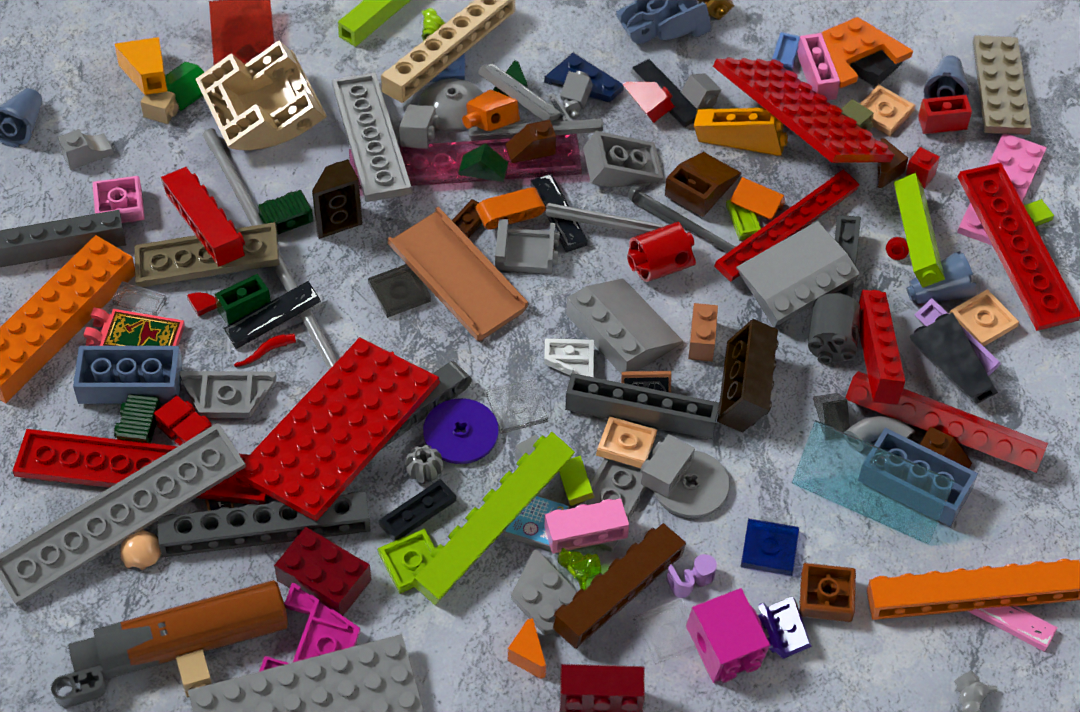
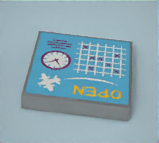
[504,495,570,551]

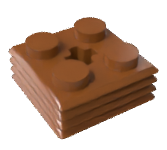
[799,563,856,622]

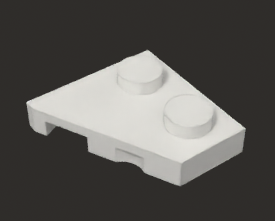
[544,338,594,377]

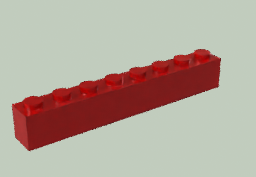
[845,371,1048,473]

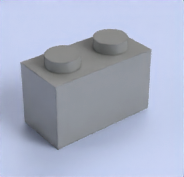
[399,105,439,148]
[640,434,695,498]

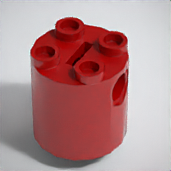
[627,222,696,282]

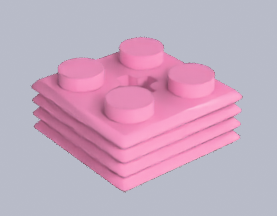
[92,176,145,223]

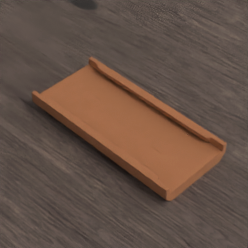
[388,206,528,341]

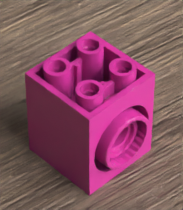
[686,588,770,683]

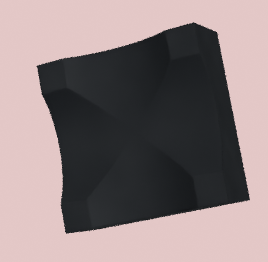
[849,50,903,87]

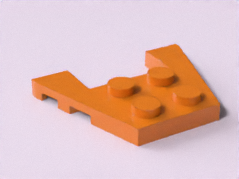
[821,17,913,89]

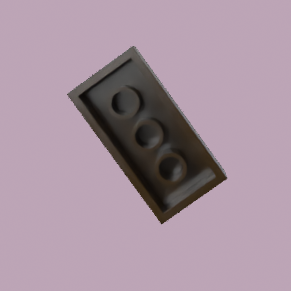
[717,318,779,433]

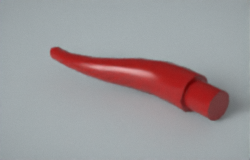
[234,333,296,367]

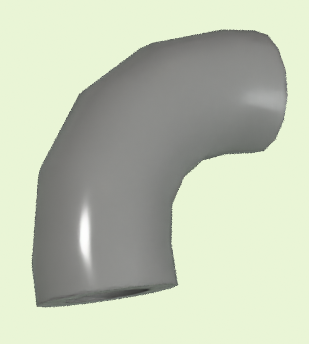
[844,416,915,451]

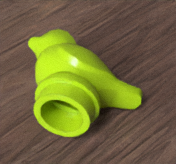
[421,8,446,40]

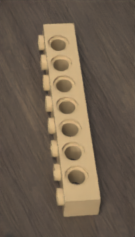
[381,0,515,103]

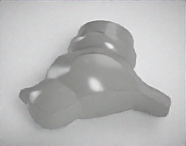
[954,671,998,712]

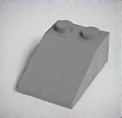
[583,131,663,187]

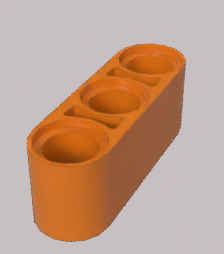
[476,187,546,230]

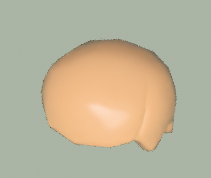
[120,530,161,570]

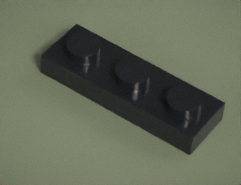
[379,479,457,541]

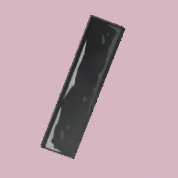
[530,174,588,252]
[223,281,321,349]

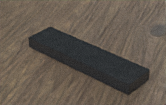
[631,59,698,128]

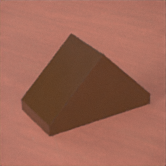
[877,138,908,188]

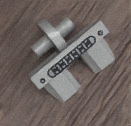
[548,93,581,136]

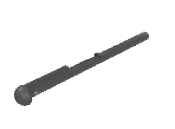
[628,185,735,253]

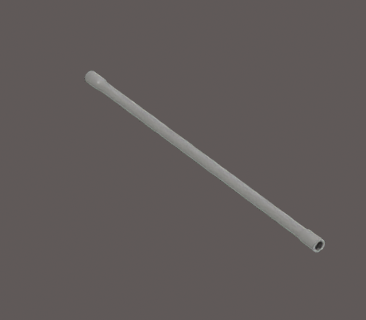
[203,128,338,370]

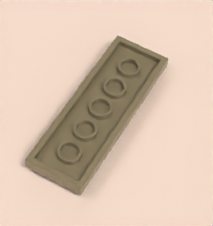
[973,35,1032,135]
[135,222,280,288]

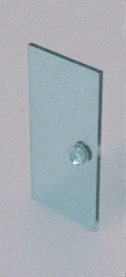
[792,420,955,544]

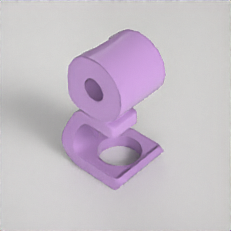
[666,554,717,598]

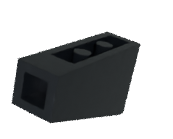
[909,312,998,404]

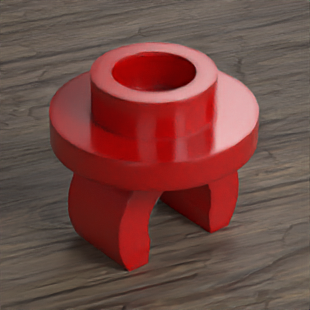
[886,237,909,260]

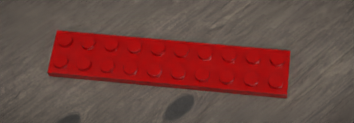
[12,429,268,505]

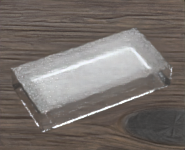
[112,281,167,316]

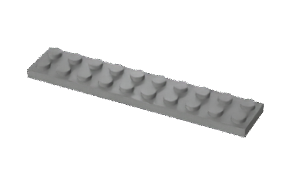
[0,423,246,606]

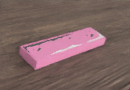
[968,606,1058,652]

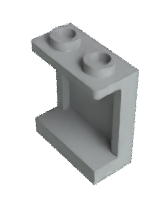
[495,219,560,274]

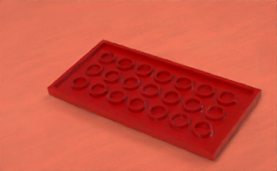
[713,57,895,163]
[235,337,440,522]

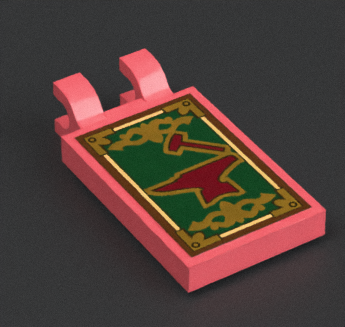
[84,308,185,346]

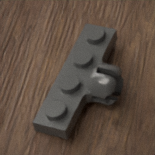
[834,215,861,298]

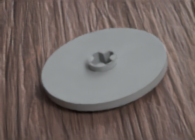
[654,451,729,518]

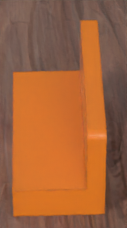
[730,177,786,220]

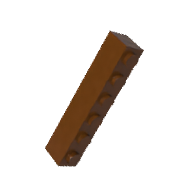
[553,523,686,649]

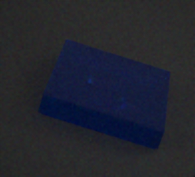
[740,518,799,576]

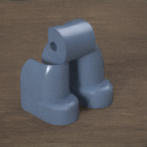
[616,0,711,44]

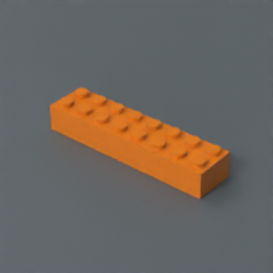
[0,235,135,404]

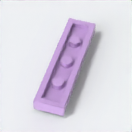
[915,298,1001,375]

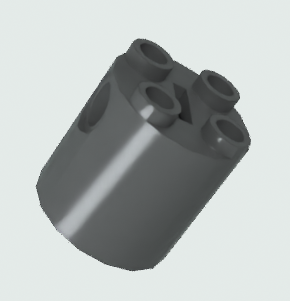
[808,293,862,364]

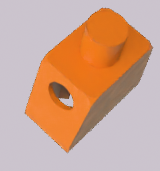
[462,89,520,131]

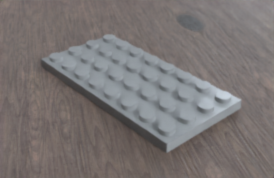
[188,634,424,712]

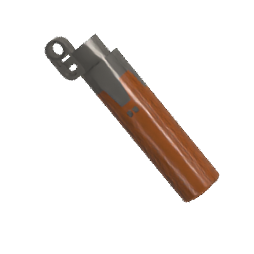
[51,580,288,707]

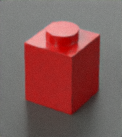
[905,147,940,189]

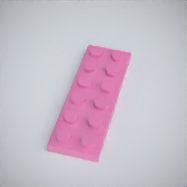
[957,134,1047,246]

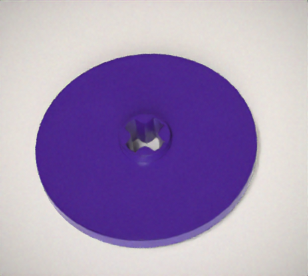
[423,398,499,464]

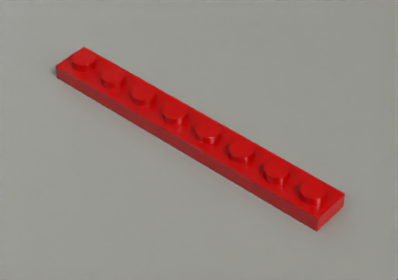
[714,169,860,282]

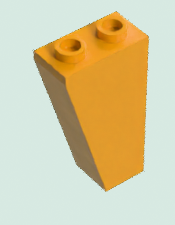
[115,37,167,95]
[694,108,788,156]

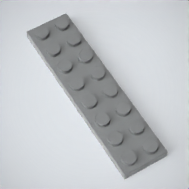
[332,72,412,202]

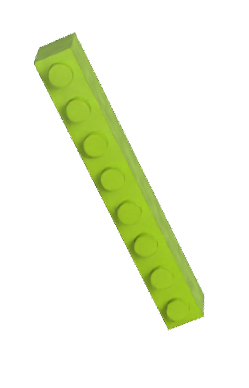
[412,432,575,605]

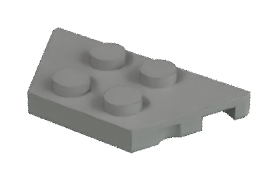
[180,371,277,418]
[511,549,577,636]

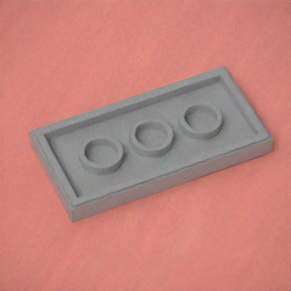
[578,458,647,552]

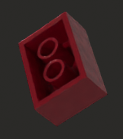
[274,527,372,616]
[560,664,645,712]

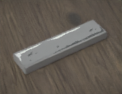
[478,63,561,121]

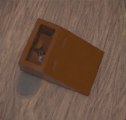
[665,152,742,217]

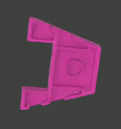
[259,583,361,671]

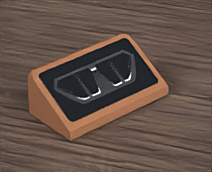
[621,371,671,393]

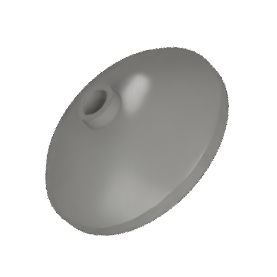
[419,78,483,132]

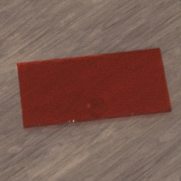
[209,0,275,65]

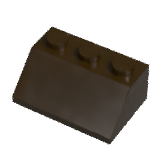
[312,159,363,239]

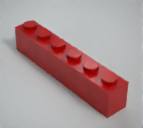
[161,167,245,267]
[858,289,906,405]

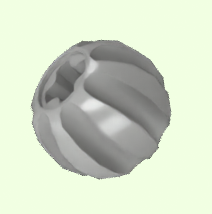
[405,445,444,483]

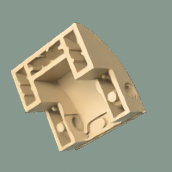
[196,40,327,150]

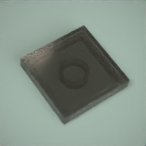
[368,264,431,318]

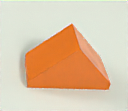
[508,618,546,679]

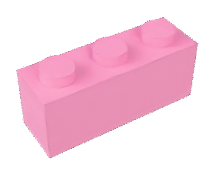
[797,33,840,101]
[544,498,629,554]

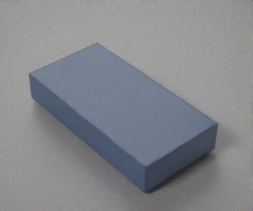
[772,32,800,71]

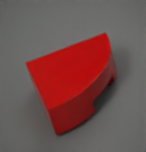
[187,292,217,317]

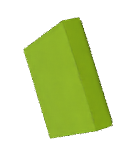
[377,529,436,594]

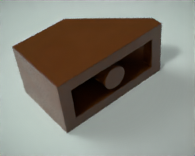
[505,120,556,164]
[920,426,972,469]

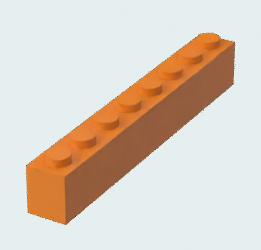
[867,559,1080,620]

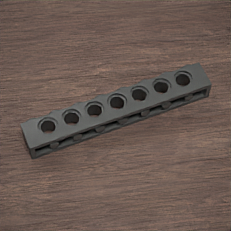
[158,492,371,558]

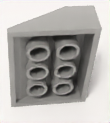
[736,221,860,328]
[566,278,683,374]

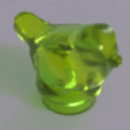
[557,547,602,590]

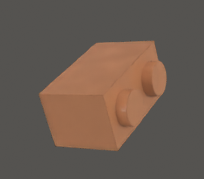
[688,303,718,362]

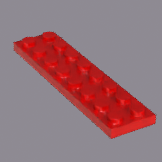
[957,162,1080,331]

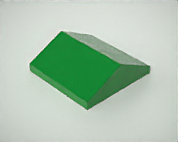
[165,61,204,111]

